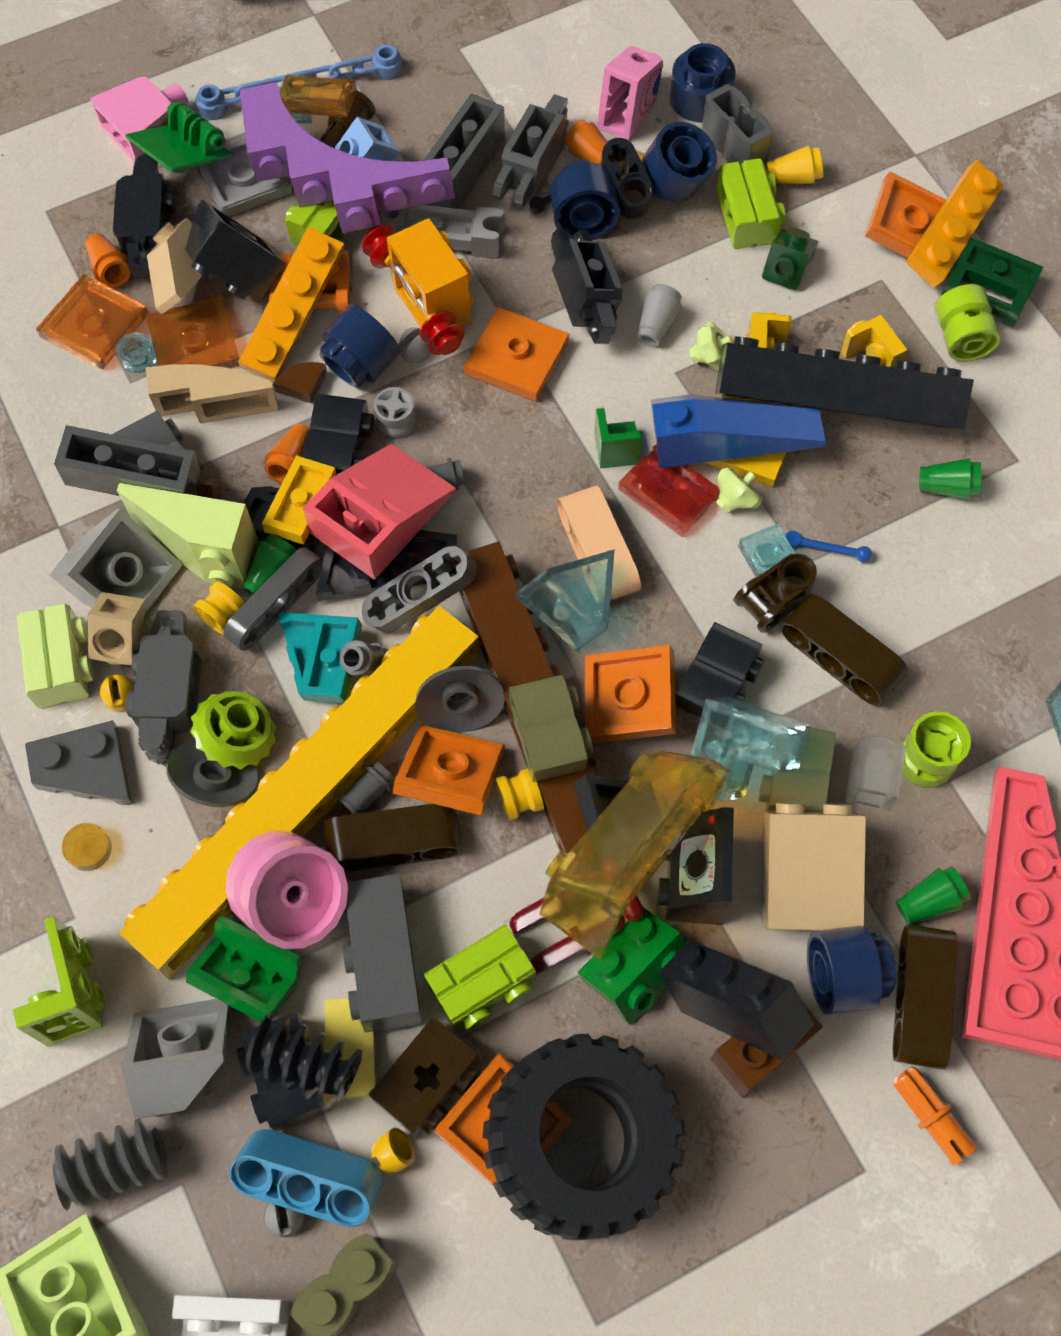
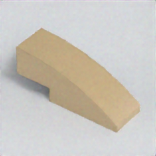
[145,364,279,424]

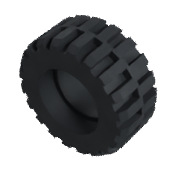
[482,1033,686,1241]

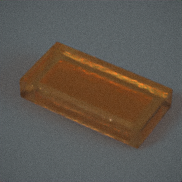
[279,75,358,118]

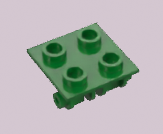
[125,102,234,172]

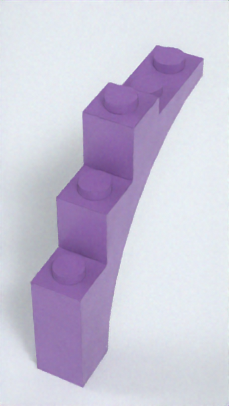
[240,82,455,233]

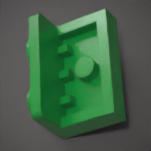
[577,907,686,1025]
[186,916,302,1022]

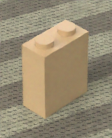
[761,802,866,930]

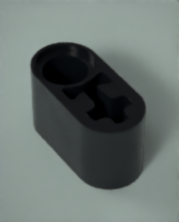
[600,138,653,219]

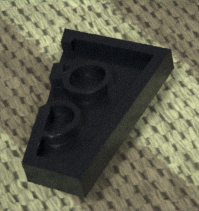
[316,530,458,601]

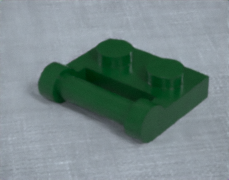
[941,237,1043,327]

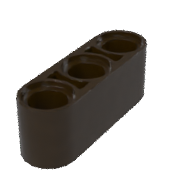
[780,594,908,706]
[324,804,461,872]
[892,924,957,1070]

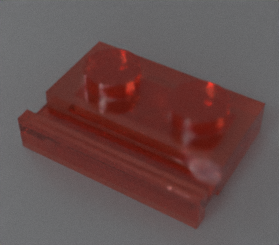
[618,444,720,537]

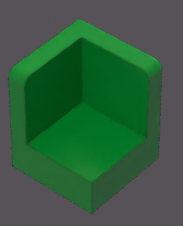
[594,408,643,468]

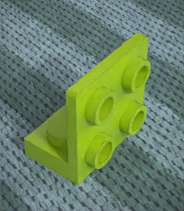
[12,916,105,1047]

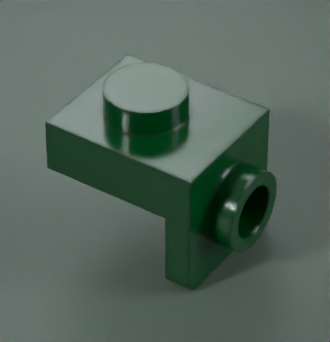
[762,228,819,290]

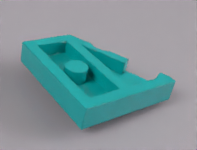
[278,612,362,704]

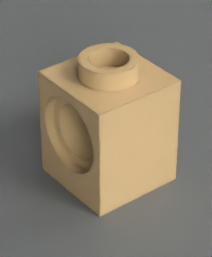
[88,592,145,666]

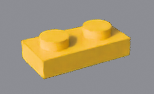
[262,455,336,545]

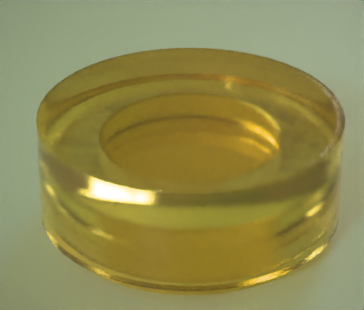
[62,823,112,871]

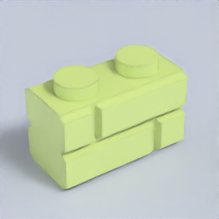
[17,603,94,708]

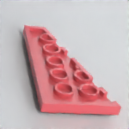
[961,766,1061,1061]

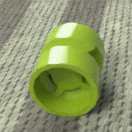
[935,284,1001,361]
[898,711,971,788]

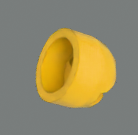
[100,674,135,713]
[371,1128,415,1174]

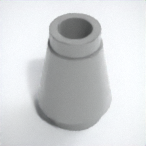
[637,284,682,347]

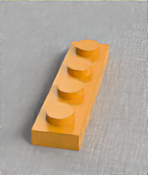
[905,160,1004,288]
[238,227,344,383]

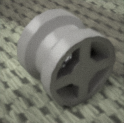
[374,387,416,439]

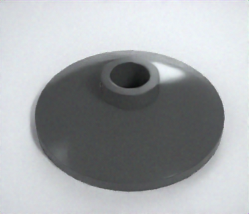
[415,666,505,733]
[166,740,258,807]

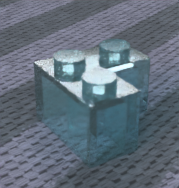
[682,697,811,802]

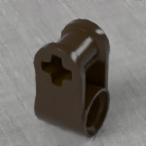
[733,553,817,633]

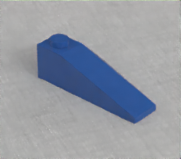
[651,394,826,468]

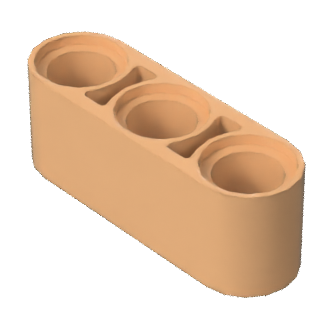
[556,485,641,604]

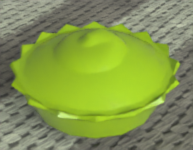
[190,691,276,770]

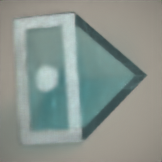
[515,549,615,651]

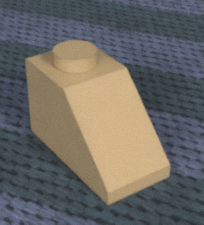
[147,218,202,315]

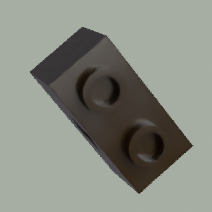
[368,1017,480,1139]

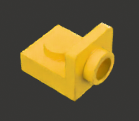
[746,312,791,349]
[841,315,907,368]

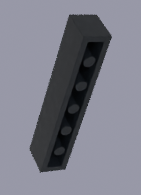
[715,336,974,429]

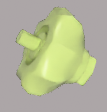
[689,322,733,371]
[716,467,763,513]

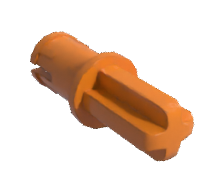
[893,1067,978,1166]

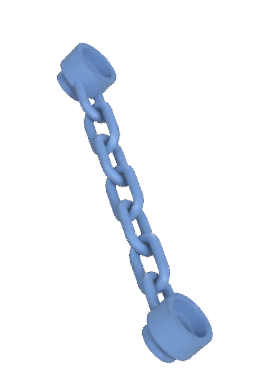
[196,44,402,120]

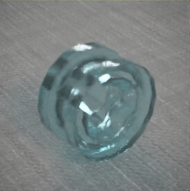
[116,332,156,373]

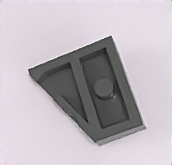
[25,720,132,805]

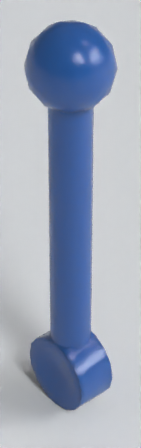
[784,531,872,562]

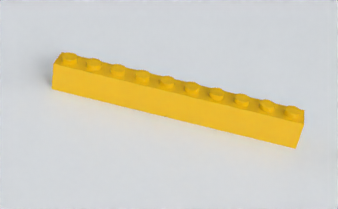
[119,605,480,980]

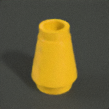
[766,145,823,185]

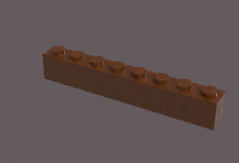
[452,541,625,883]

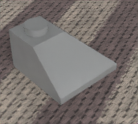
[49,509,183,614]
[122,999,231,1119]

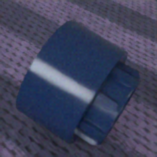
[669,43,736,123]
[642,122,717,201]
[550,160,620,240]
[319,304,401,387]
[807,925,896,1015]

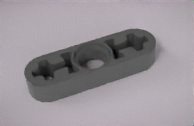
[362,546,477,633]
[224,547,323,651]

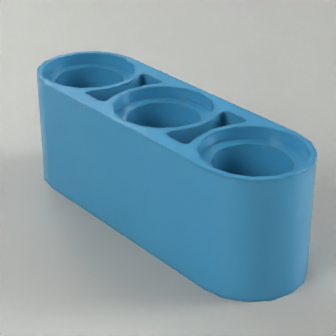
[229,1129,383,1227]

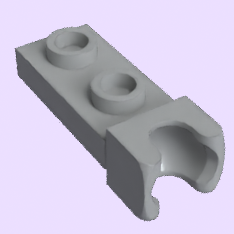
[395,205,505,259]

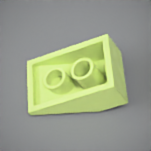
[117,483,259,589]
[0,1213,150,1336]

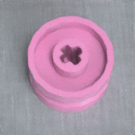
[225,831,348,949]

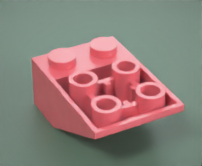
[303,444,456,580]

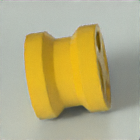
[192,581,245,635]
[495,768,544,821]

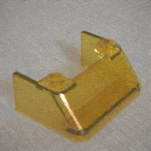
[540,750,730,960]

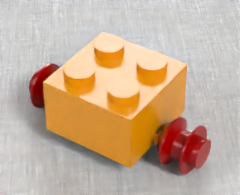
[362,218,474,355]

